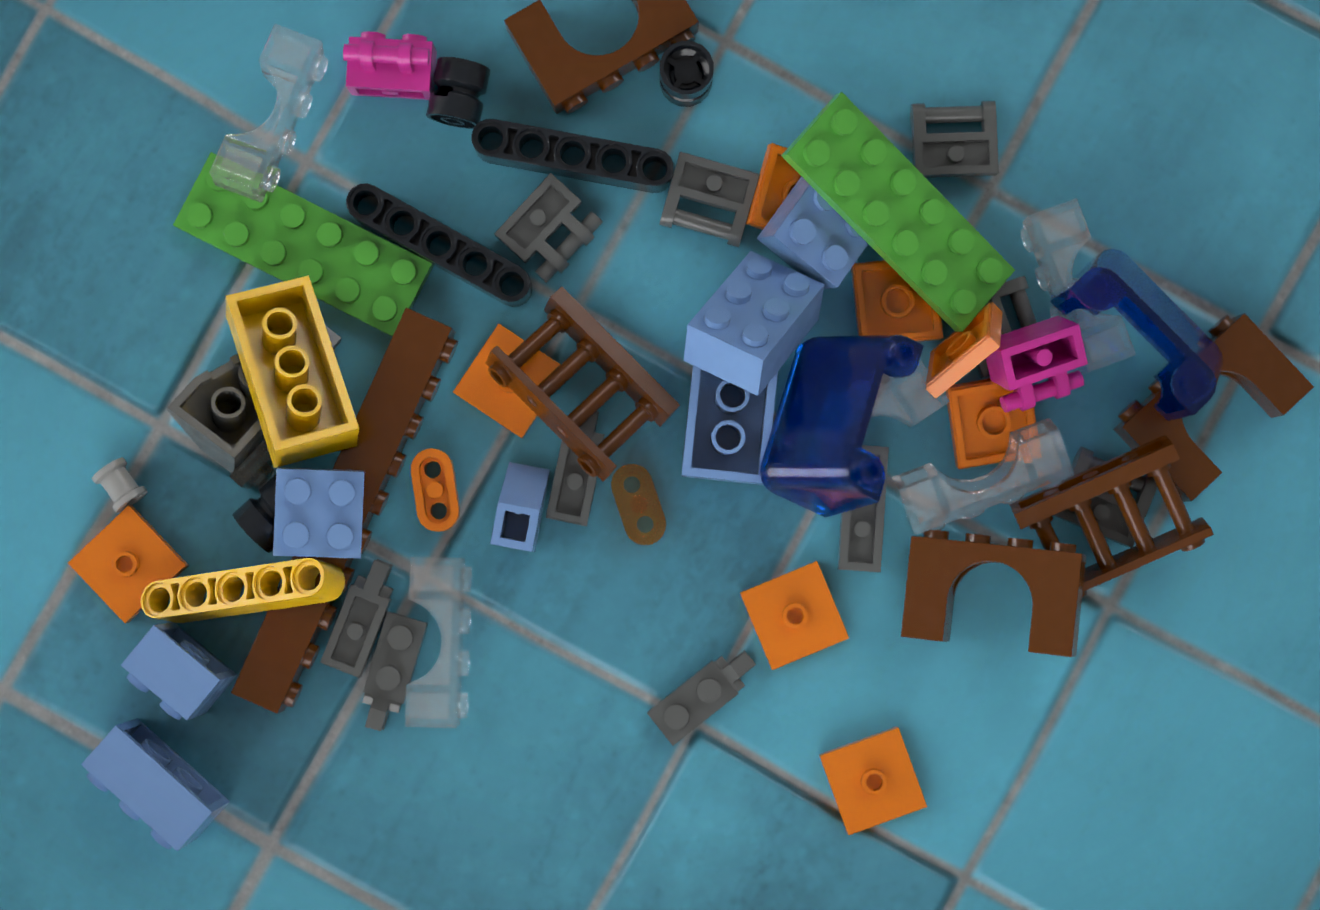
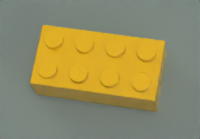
[226,275,359,468]

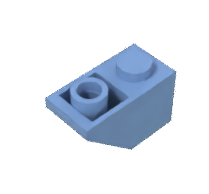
[490,462,550,552]

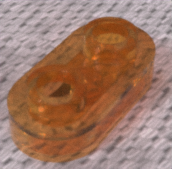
[611,464,666,545]

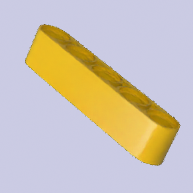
[141,558,345,623]

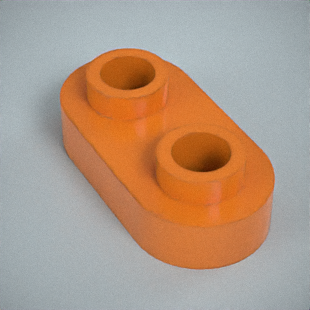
[411,448,460,532]

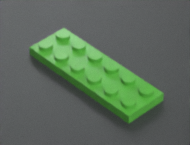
[781,92,1015,332]
[173,152,434,337]

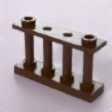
[486,286,680,482]
[1009,435,1214,597]

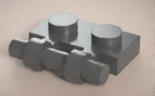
[494,173,603,283]

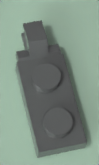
[546,411,605,527]
[320,559,394,678]
[362,611,428,731]
[647,650,756,746]

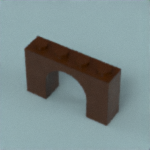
[504,0,699,115]
[1113,313,1314,502]
[901,529,1086,657]

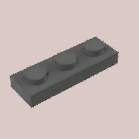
[837,444,889,572]

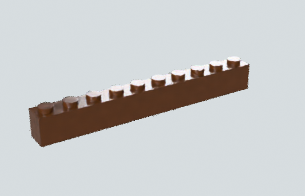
[231,308,458,714]

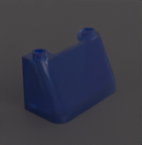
[1050,249,1224,421]
[760,335,924,518]

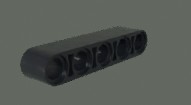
[471,119,673,193]
[346,183,533,307]

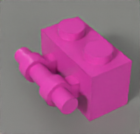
[343,31,437,100]
[986,316,1088,412]

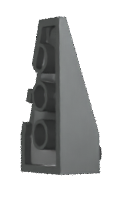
[167,326,342,475]

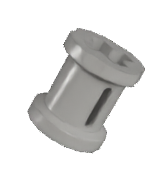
[92,457,148,513]

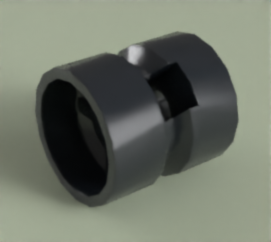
[660,41,714,107]
[426,57,490,129]
[232,474,276,553]

